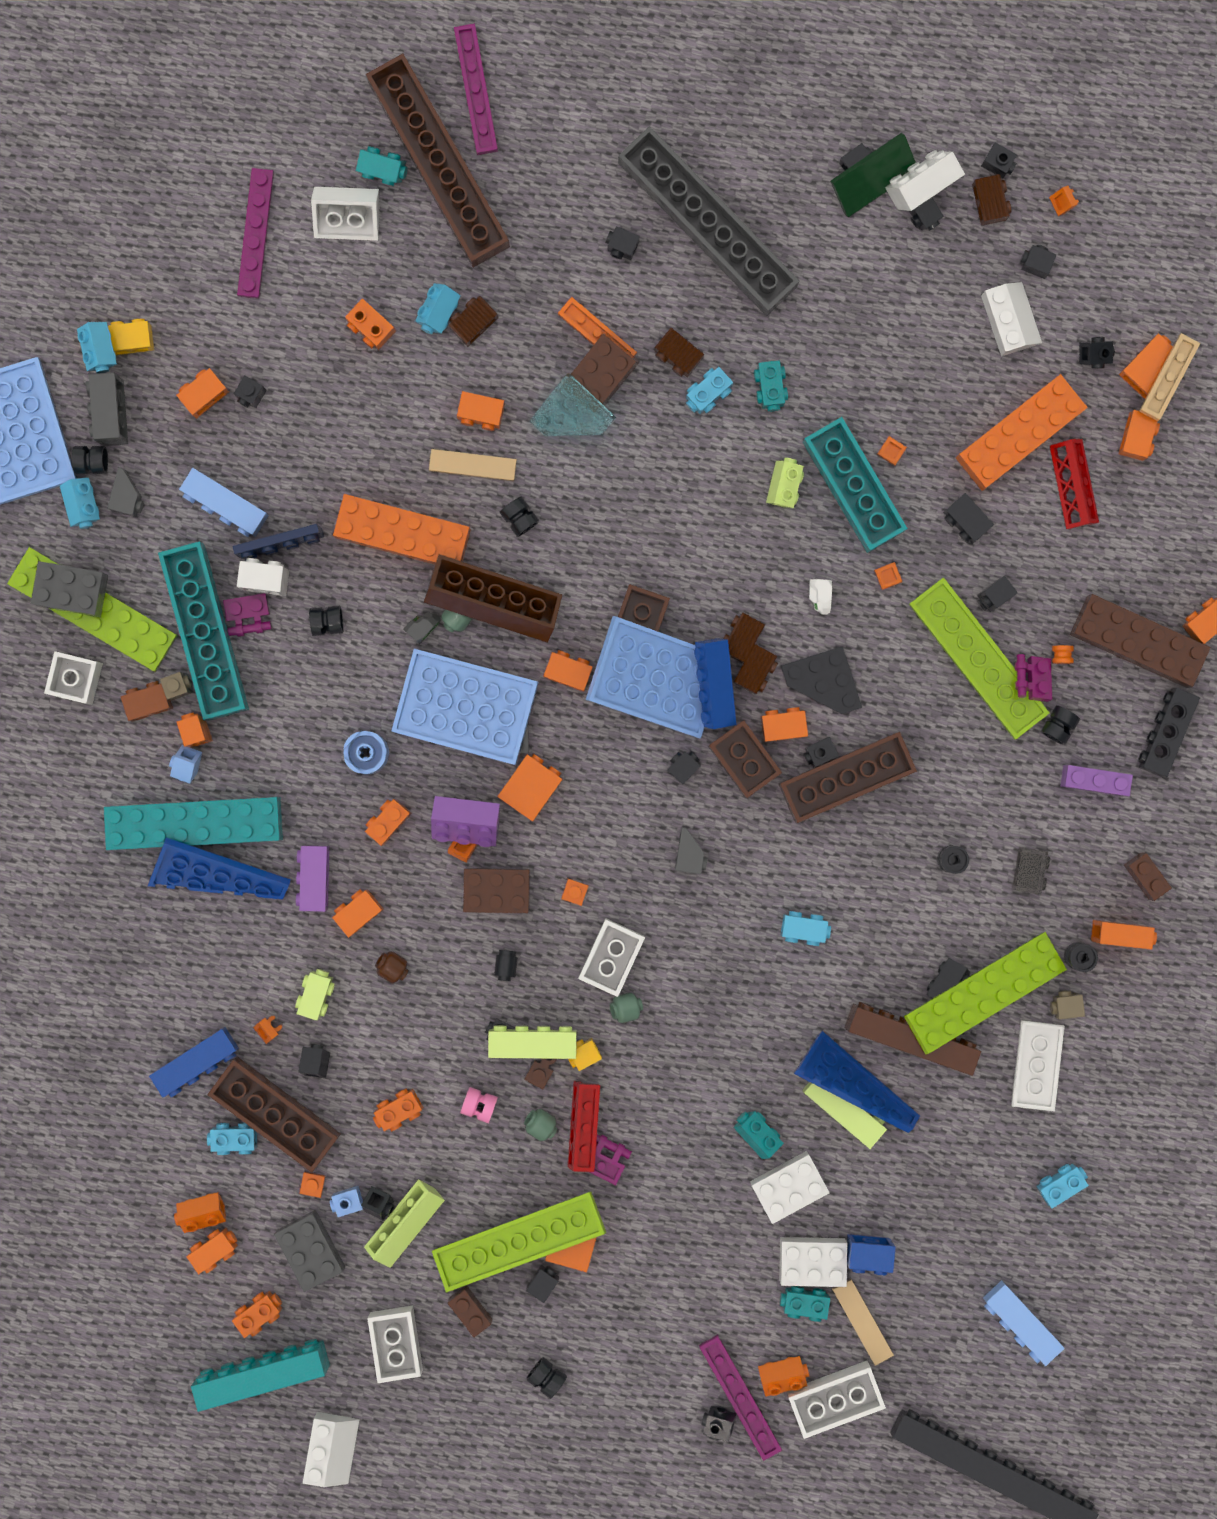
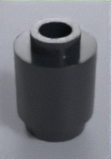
[494,950,518,981]

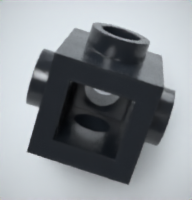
[1079,337,1115,368]
[701,1406,737,1442]

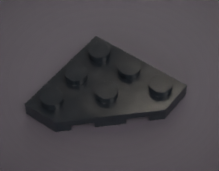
[781,646,862,714]

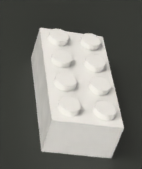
[787,1361,886,1439]

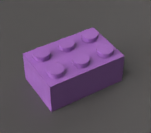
[431,796,500,847]

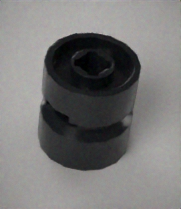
[72,446,108,474]
[499,496,539,537]
[309,605,344,636]
[1041,705,1081,745]
[937,845,969,874]
[1064,942,1098,972]
[526,1357,567,1399]

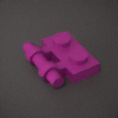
[223,593,272,637]
[1015,654,1052,702]
[589,1134,632,1185]

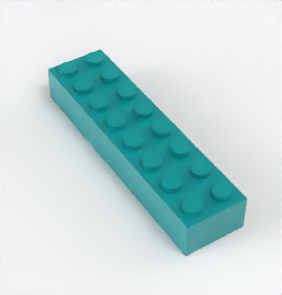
[158,541,249,721]
[104,797,283,850]

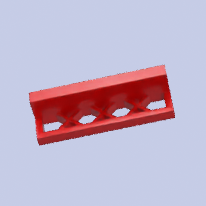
[1050,439,1099,529]
[567,1081,600,1172]

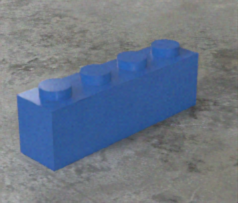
[694,638,737,729]
[149,1027,239,1098]

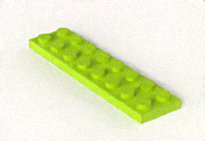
[7,547,178,672]
[909,577,1049,740]
[904,932,1067,1055]
[432,1191,606,1292]

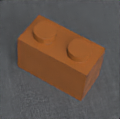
[120,681,173,722]

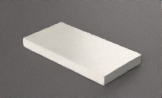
[1011,1020,1064,1112]

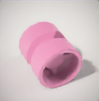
[460,1087,498,1124]

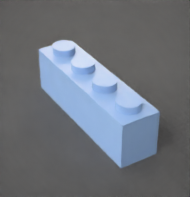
[179,468,269,537]
[983,1280,1065,1366]

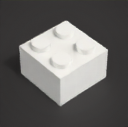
[237,558,289,596]
[44,652,103,705]

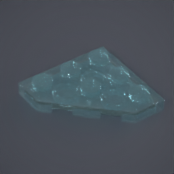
[529,373,616,436]

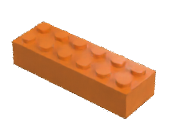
[956,374,1088,491]
[333,494,471,564]

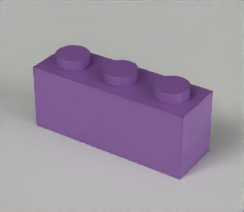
[1060,765,1133,796]
[296,846,329,912]

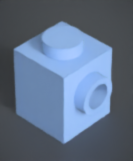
[169,745,202,783]
[330,1186,363,1217]

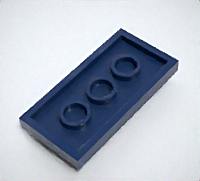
[232,524,324,561]

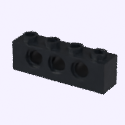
[1138,688,1200,778]

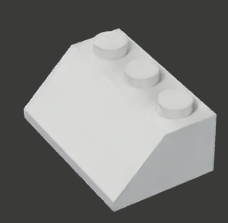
[311,187,380,241]
[981,282,1042,357]
[303,1412,360,1487]

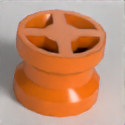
[1052,645,1074,664]

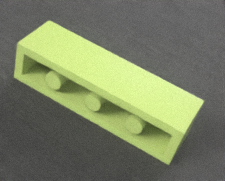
[488,1025,577,1059]
[802,1082,887,1149]
[364,1179,445,1268]

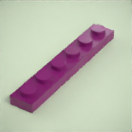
[454,23,498,155]
[237,168,274,299]
[699,1335,782,1461]

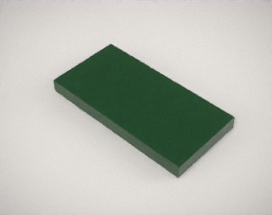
[830,133,916,217]

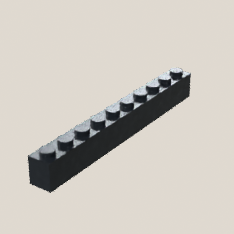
[890,1409,1099,1519]

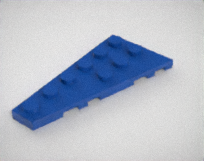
[148,837,291,900]
[794,1031,920,1133]

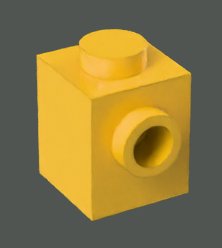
[568,1038,602,1071]

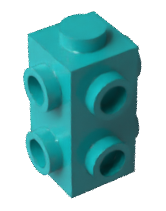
[356,146,408,186]
[754,360,788,412]
[733,1111,784,1159]
[780,1286,830,1322]

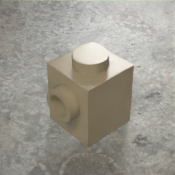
[160,672,192,701]
[1050,990,1085,1020]

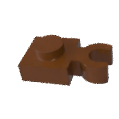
[524,1058,557,1090]

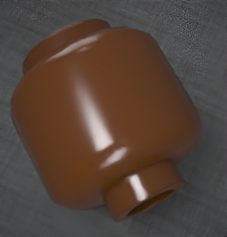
[375,951,409,983]

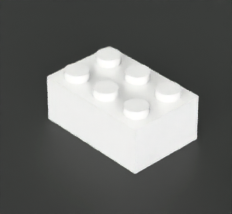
[885,150,965,211]
[578,918,645,997]
[750,1151,829,1224]
[779,1237,847,1287]
[367,1305,423,1383]

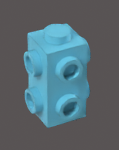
[415,283,461,335]
[77,322,117,374]
[686,367,733,414]
[60,478,100,529]
[781,911,831,946]
[207,1122,257,1155]
[1036,1164,1089,1208]

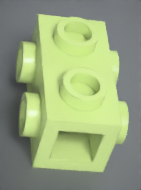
[766,458,804,508]
[295,969,335,1020]

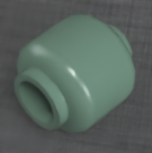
[441,610,473,632]
[610,993,643,1023]
[524,1109,557,1141]

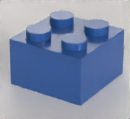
[847,1234,896,1276]

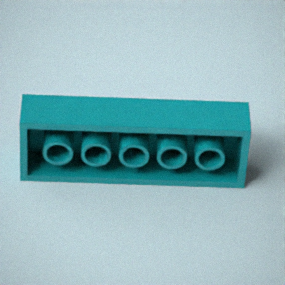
[802,417,908,553]
[191,1339,330,1412]

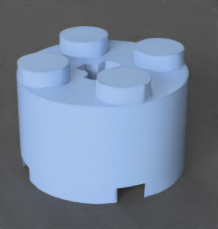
[343,731,389,774]

